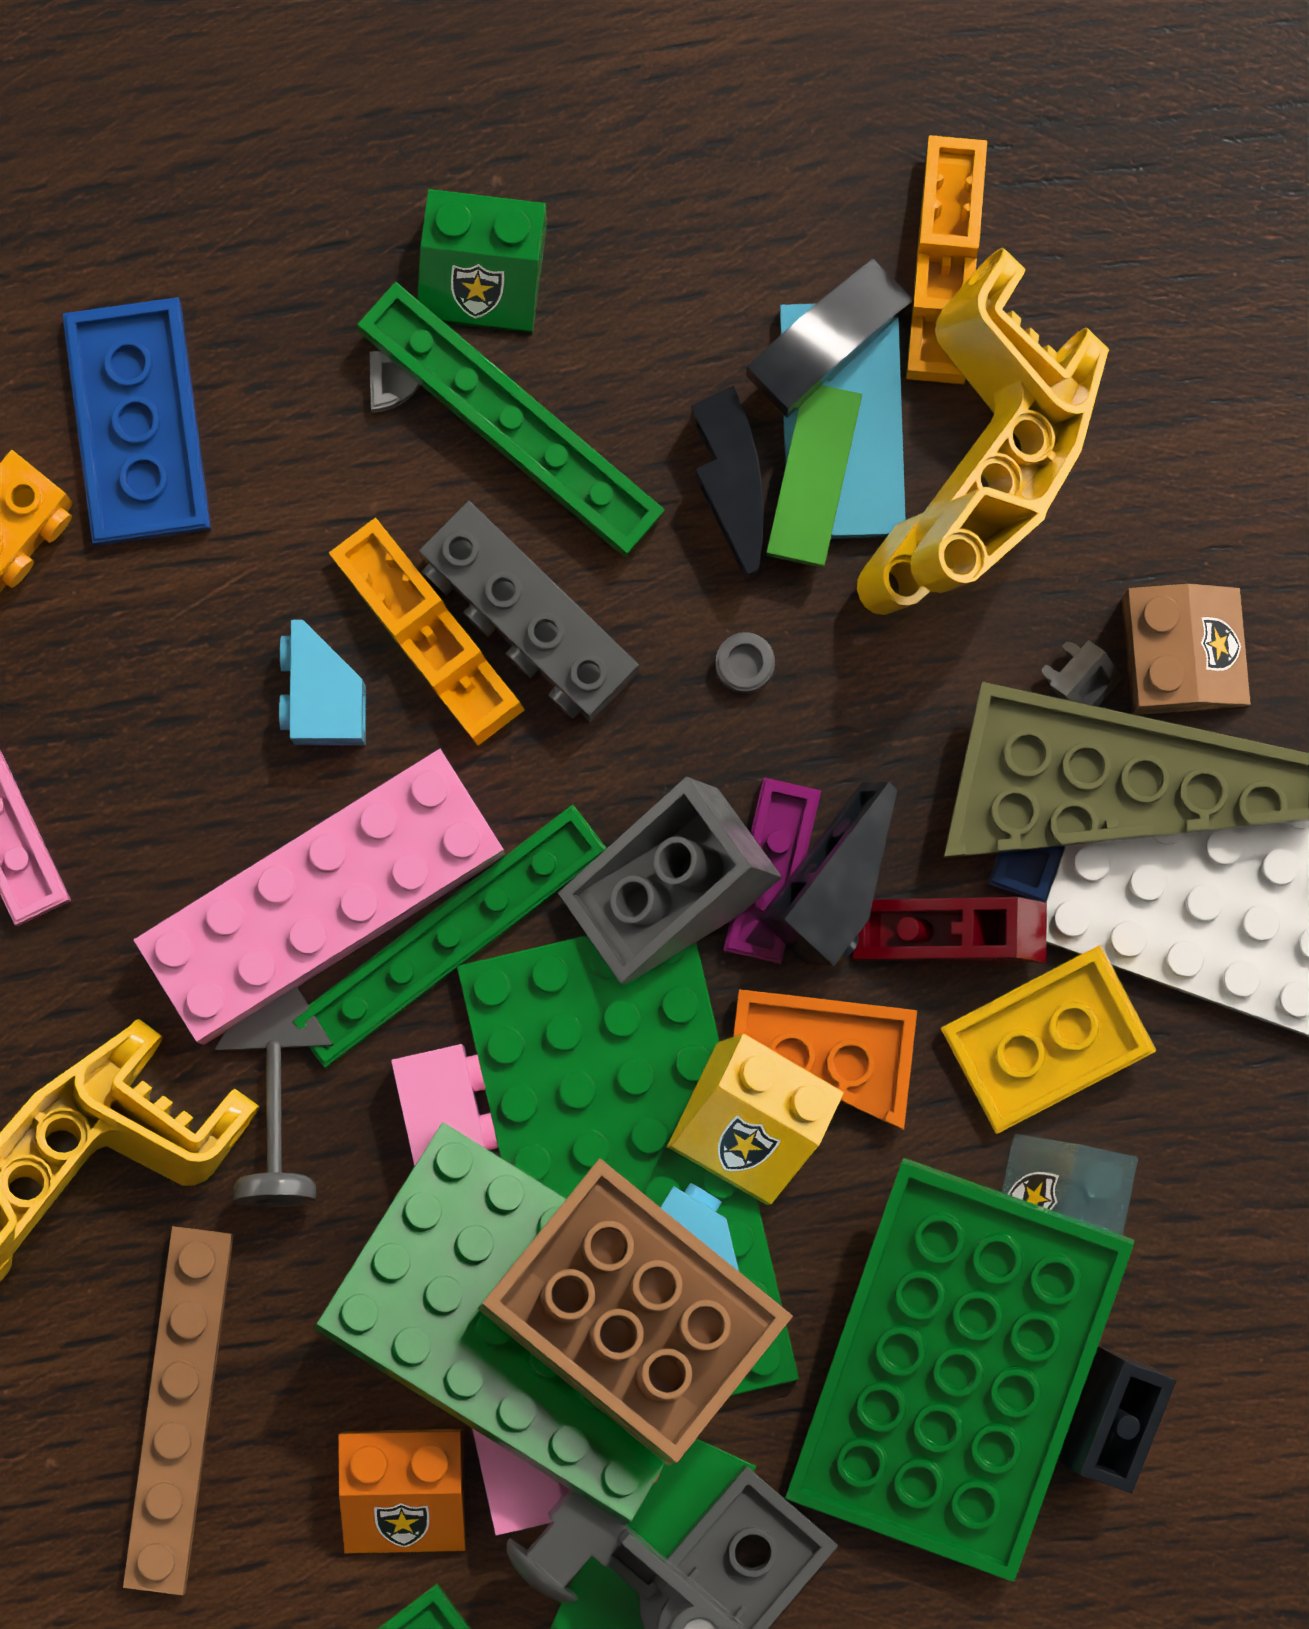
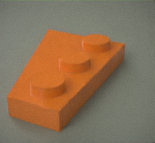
[733,989,917,1130]

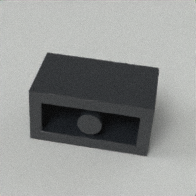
[1057,1346,1177,1494]

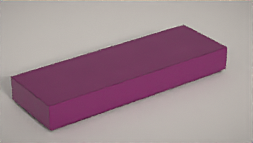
[723,777,821,965]

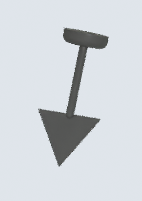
[215,986,333,1208]

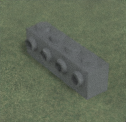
[419,501,640,723]

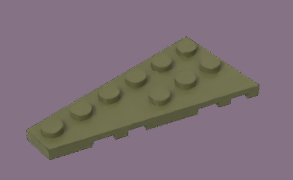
[943,682,1309,858]

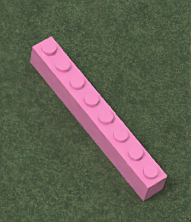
[391,1044,569,1535]

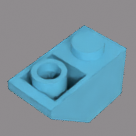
[279,620,366,745]

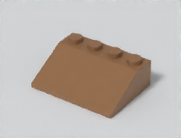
[477,1158,793,1466]

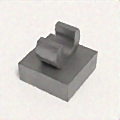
[1042,640,1123,707]

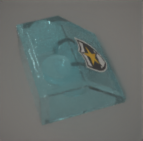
[1002,1134,1138,1235]

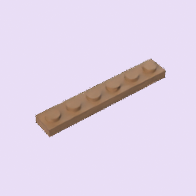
[123,1226,234,1595]

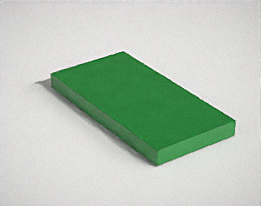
[550,1438,756,1629]

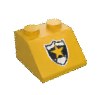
[667,1033,844,1205]

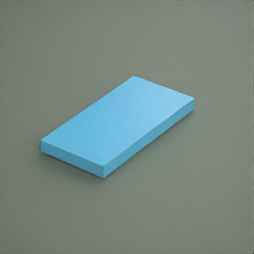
[780,304,906,539]

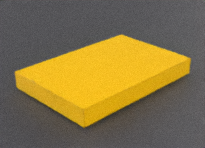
[941,945,1157,1134]

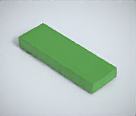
[766,385,862,568]

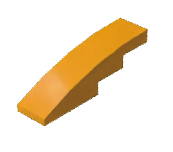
[906,135,987,385]
[329,517,525,746]

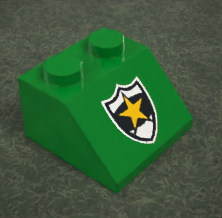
[417,189,547,334]

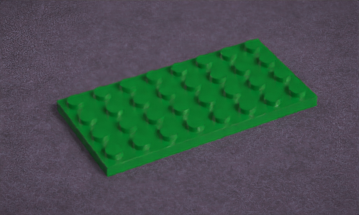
[457,936,799,1395]

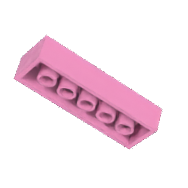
[134,749,506,1045]

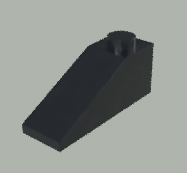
[758,782,897,966]

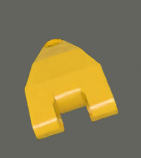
[857,248,1109,615]
[0,1019,259,1282]

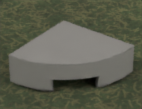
[370,351,420,413]

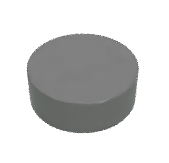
[716,632,775,694]

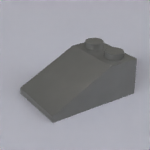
[558,777,782,985]

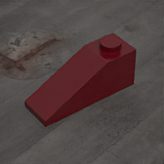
[853,897,1047,963]

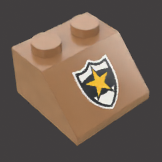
[1121,584,1251,715]

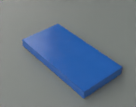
[63,297,212,546]

